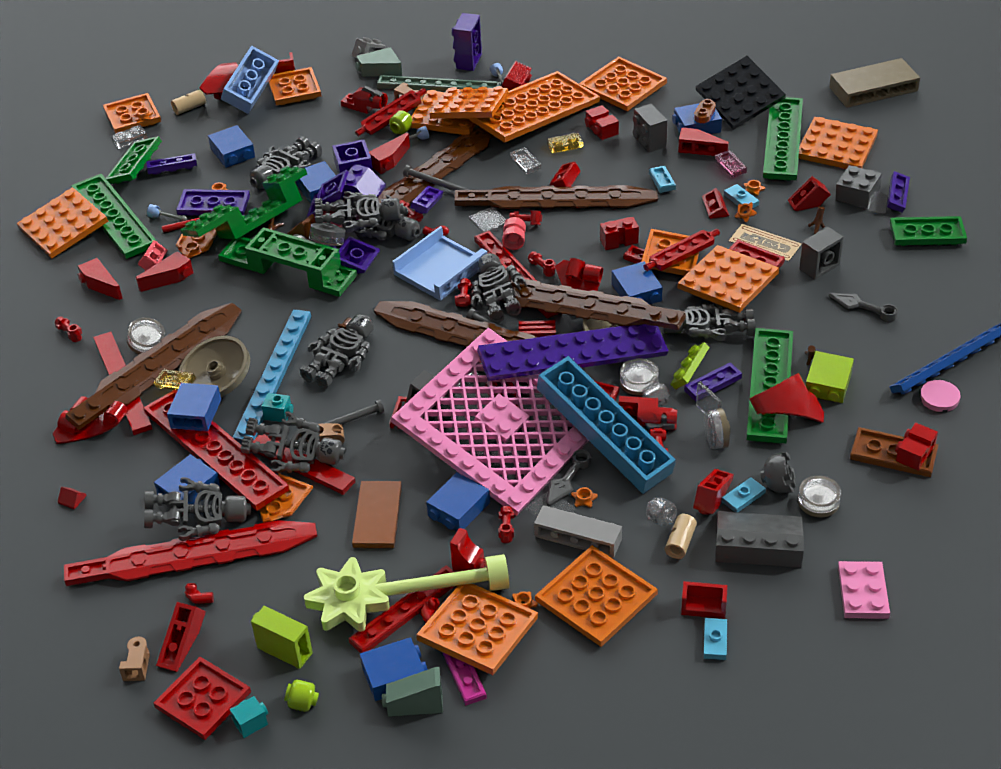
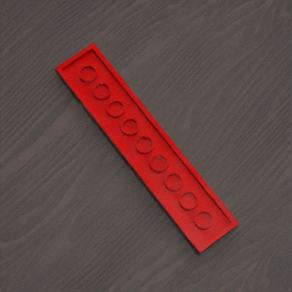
[143,389,290,511]

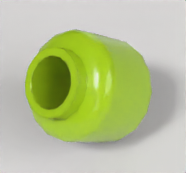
[389,111,413,135]
[284,680,319,712]

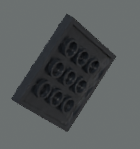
[696,56,786,130]

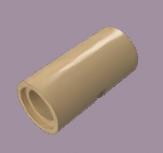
[171,89,206,115]
[665,514,697,559]

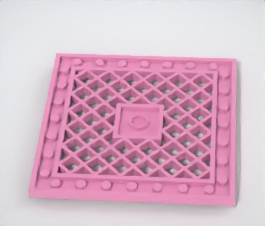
[391,328,589,516]

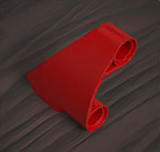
[199,62,238,100]
[555,258,603,291]
[749,373,824,423]
[52,396,128,444]

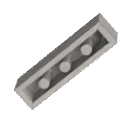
[534,505,622,558]

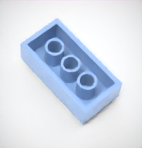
[221,45,279,114]

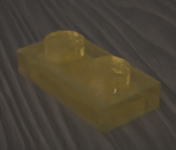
[547,133,583,153]
[154,369,196,391]

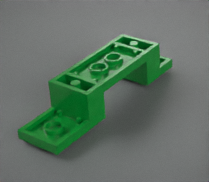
[180,166,307,240]
[218,227,357,297]

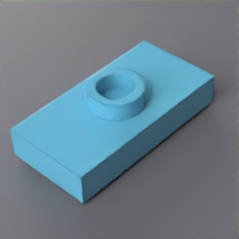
[649,166,676,193]
[724,184,759,208]
[722,477,766,512]
[704,618,727,660]

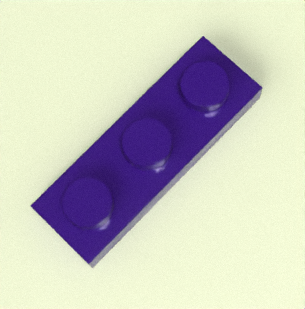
[146,153,197,174]
[887,171,910,213]
[410,186,443,214]
[684,363,742,402]

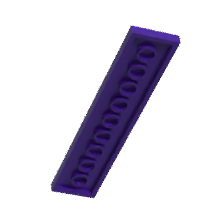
[477,324,669,381]

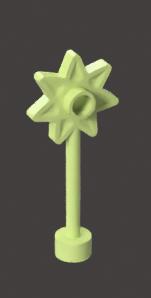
[304,554,510,632]

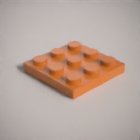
[268,67,322,106]
[103,93,161,134]
[641,229,700,276]

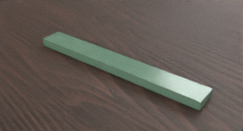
[377,75,501,92]

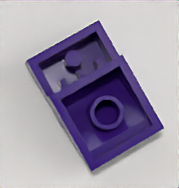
[307,170,349,222]
[325,236,380,274]

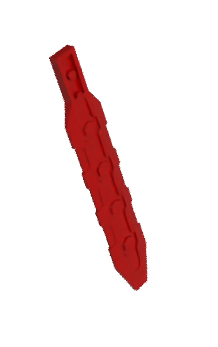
[64,520,317,586]

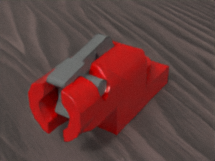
[341,86,388,114]
[619,396,678,430]

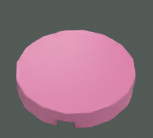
[920,380,960,412]

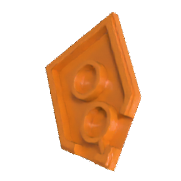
[176,228,217,258]
[259,473,313,523]

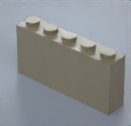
[829,58,920,108]

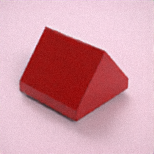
[58,487,87,510]

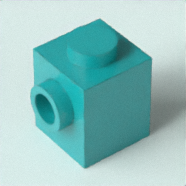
[262,393,294,422]
[230,696,269,738]

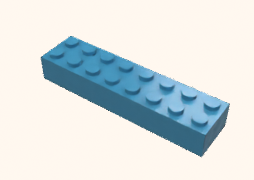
[537,356,676,494]

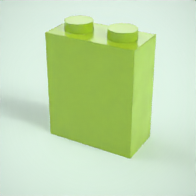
[806,351,854,403]
[251,606,313,669]

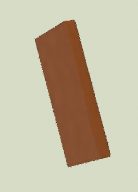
[850,427,939,477]
[352,481,402,548]

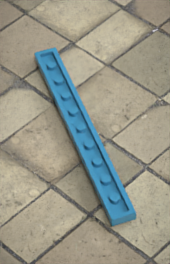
[233,309,311,444]

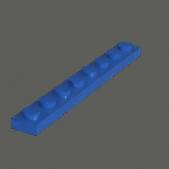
[889,323,1001,394]

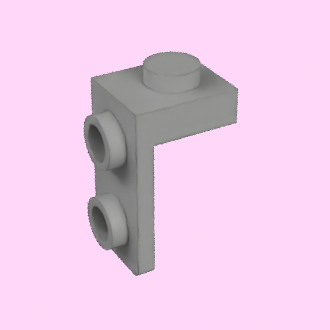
[351,37,386,58]

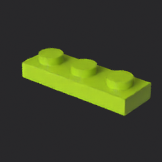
[670,342,710,390]

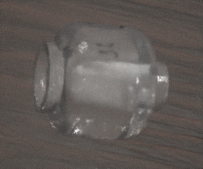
[642,382,670,407]
[646,496,677,527]

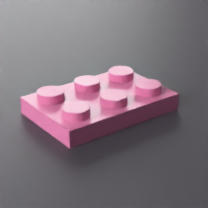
[838,561,890,619]

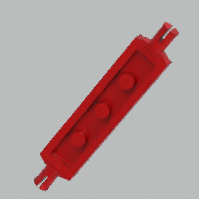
[355,88,427,137]
[643,228,720,271]

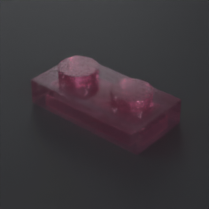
[715,150,747,178]

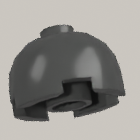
[760,452,796,494]

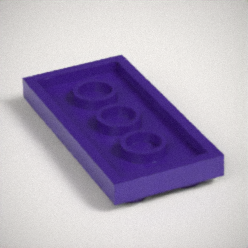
[176,189,250,216]

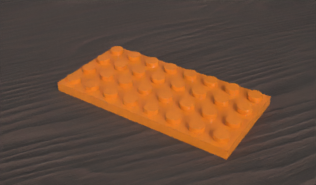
[468,71,600,142]

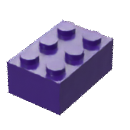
[452,13,482,71]

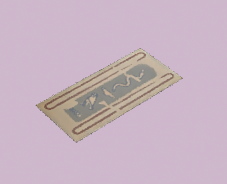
[729,224,801,261]

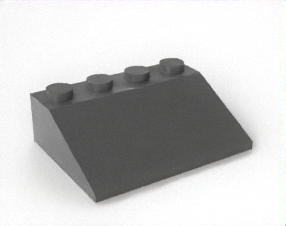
[715,511,804,568]

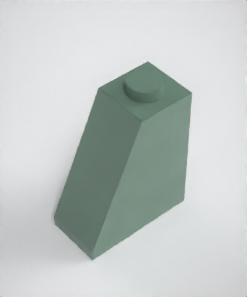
[355,47,402,77]
[382,667,443,717]

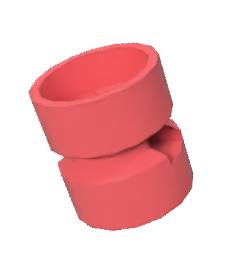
[502,217,526,250]

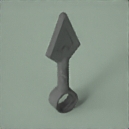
[829,293,898,322]
[547,449,591,505]

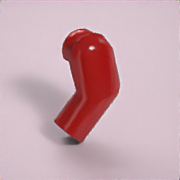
[422,225,449,236]
[185,583,214,604]
[421,597,440,624]

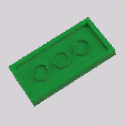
[106,136,162,184]
[890,216,967,246]

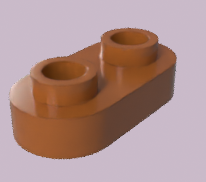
[694,99,716,123]

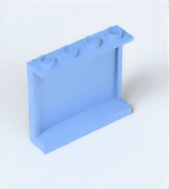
[392,226,487,301]

